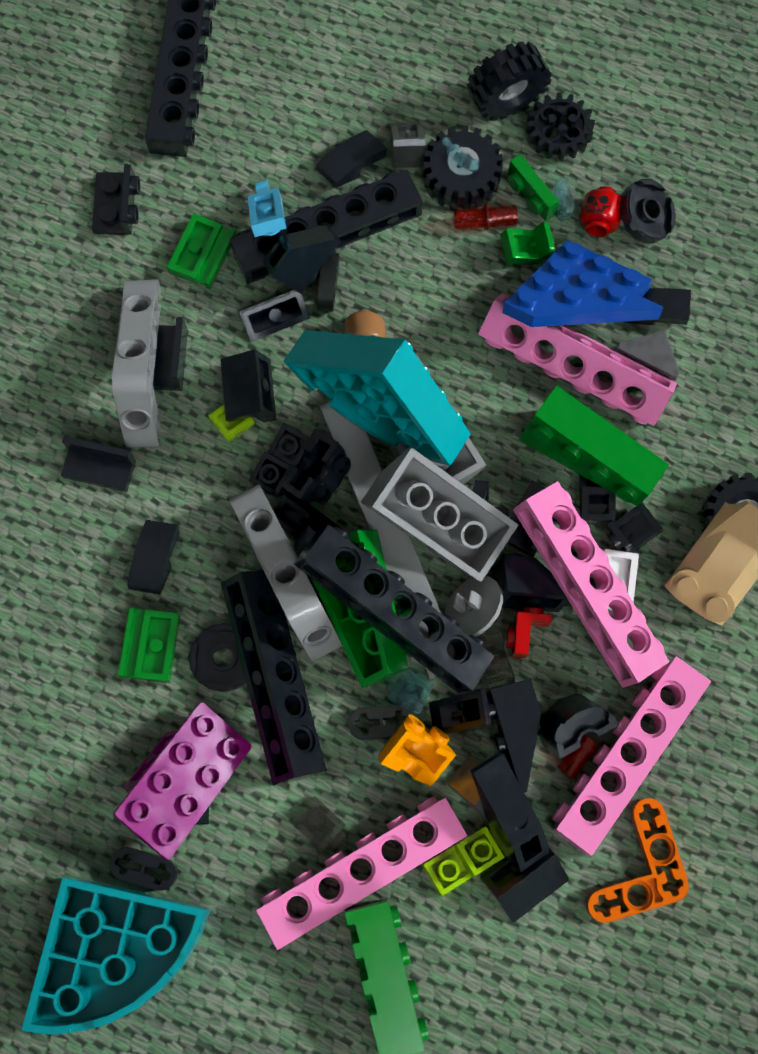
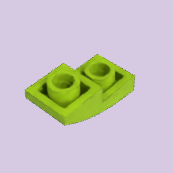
[421,826,505,897]

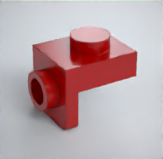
[506,608,552,659]

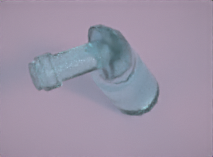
[442,137,479,172]

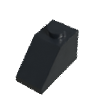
[491,553,568,612]

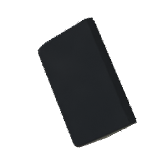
[237,288,311,342]

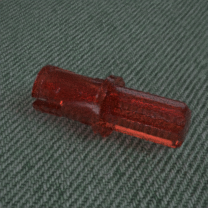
[453,205,518,231]

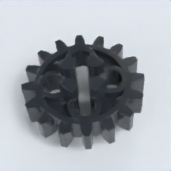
[525,92,595,161]

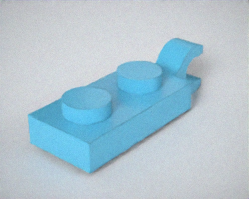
[248,180,286,237]

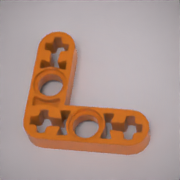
[586,798,689,923]

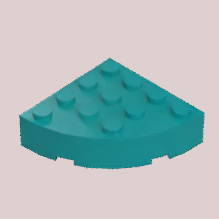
[283,330,471,466]
[21,876,211,1035]

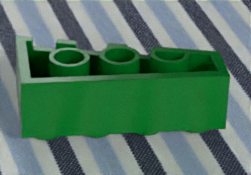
[518,386,669,506]
[312,529,409,688]
[345,899,430,1054]

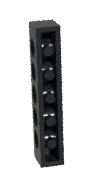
[145,0,216,157]
[230,169,423,285]
[294,524,494,693]
[221,570,327,786]

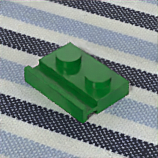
[166,213,237,289]
[118,607,181,683]

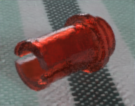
[557,735,598,780]

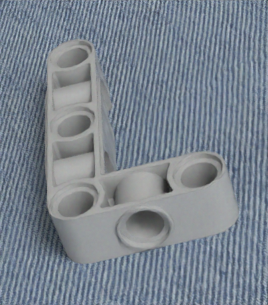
[112,279,161,448]
[229,484,342,662]

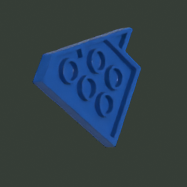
[502,240,663,327]

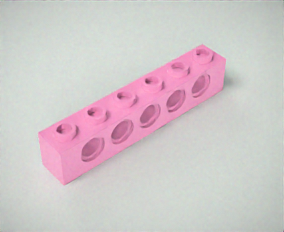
[478,293,677,426]
[513,481,670,688]
[552,656,711,856]
[256,796,468,950]

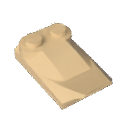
[664,500,758,625]

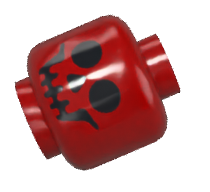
[579,186,621,237]

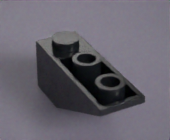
[487,678,541,793]
[470,752,550,872]

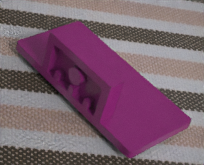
[113,702,251,860]

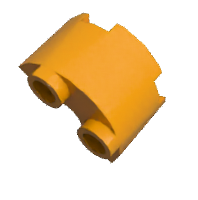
[378,714,456,787]

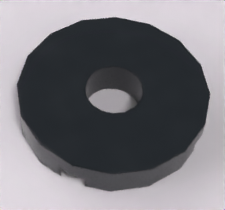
[620,179,676,243]
[188,623,246,693]

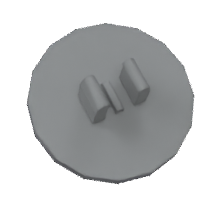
[445,576,503,636]

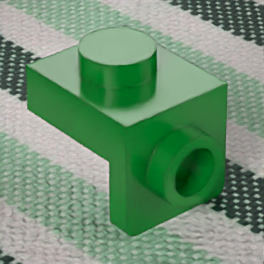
[500,222,555,265]

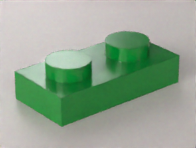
[507,154,559,222]

